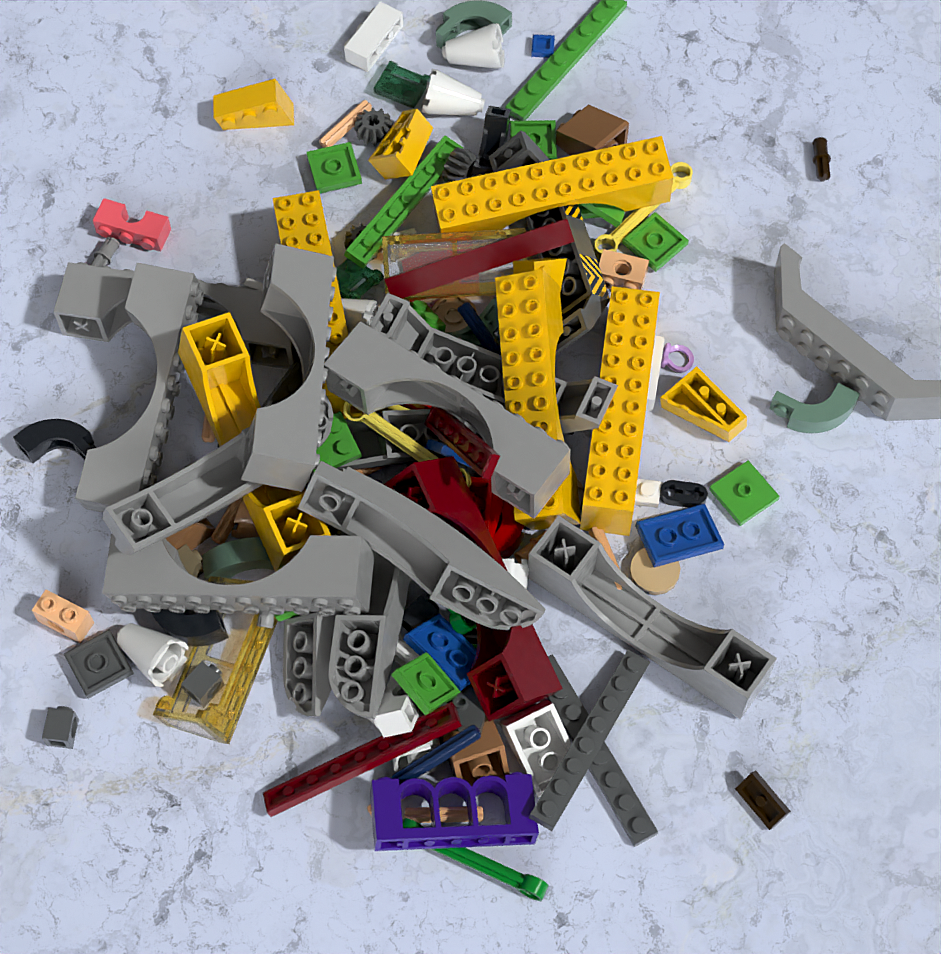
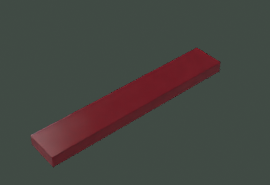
[425,406,500,480]

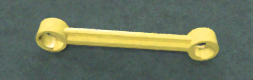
[594,162,693,260]
[343,402,472,488]

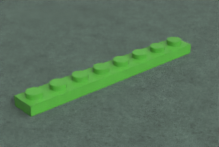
[505,0,627,121]
[344,135,463,269]

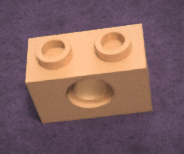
[599,249,649,290]
[32,589,94,644]

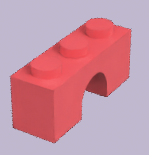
[93,198,171,252]

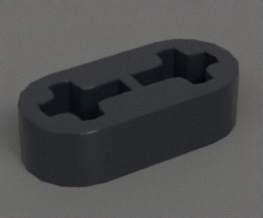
[660,480,708,508]

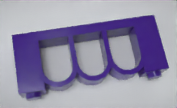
[370,772,539,851]

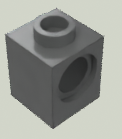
[181,661,225,708]
[42,706,79,749]

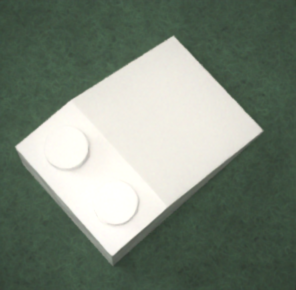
[499,699,572,798]

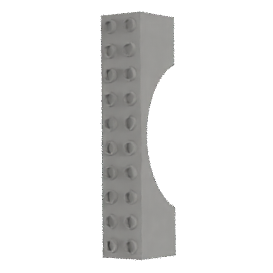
[241,244,337,492]
[53,262,298,369]
[75,263,204,513]
[324,321,570,519]
[528,516,777,719]
[103,534,375,615]

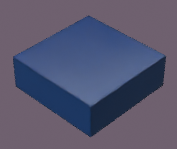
[531,34,555,58]

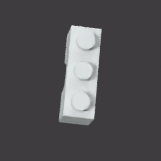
[373,670,419,737]

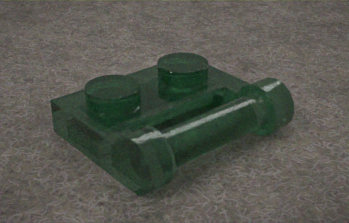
[374,61,431,109]
[336,258,384,299]

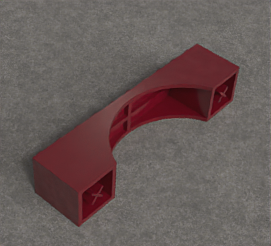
[383,456,563,722]

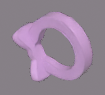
[660,343,694,373]

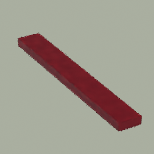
[384,218,574,298]
[263,702,462,817]

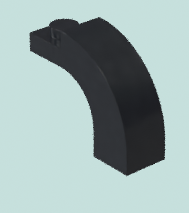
[472,106,511,176]
[13,419,97,463]
[151,609,229,646]

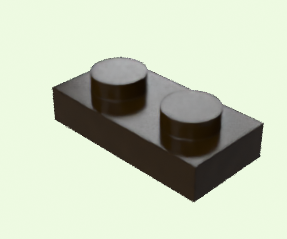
[735,770,791,830]

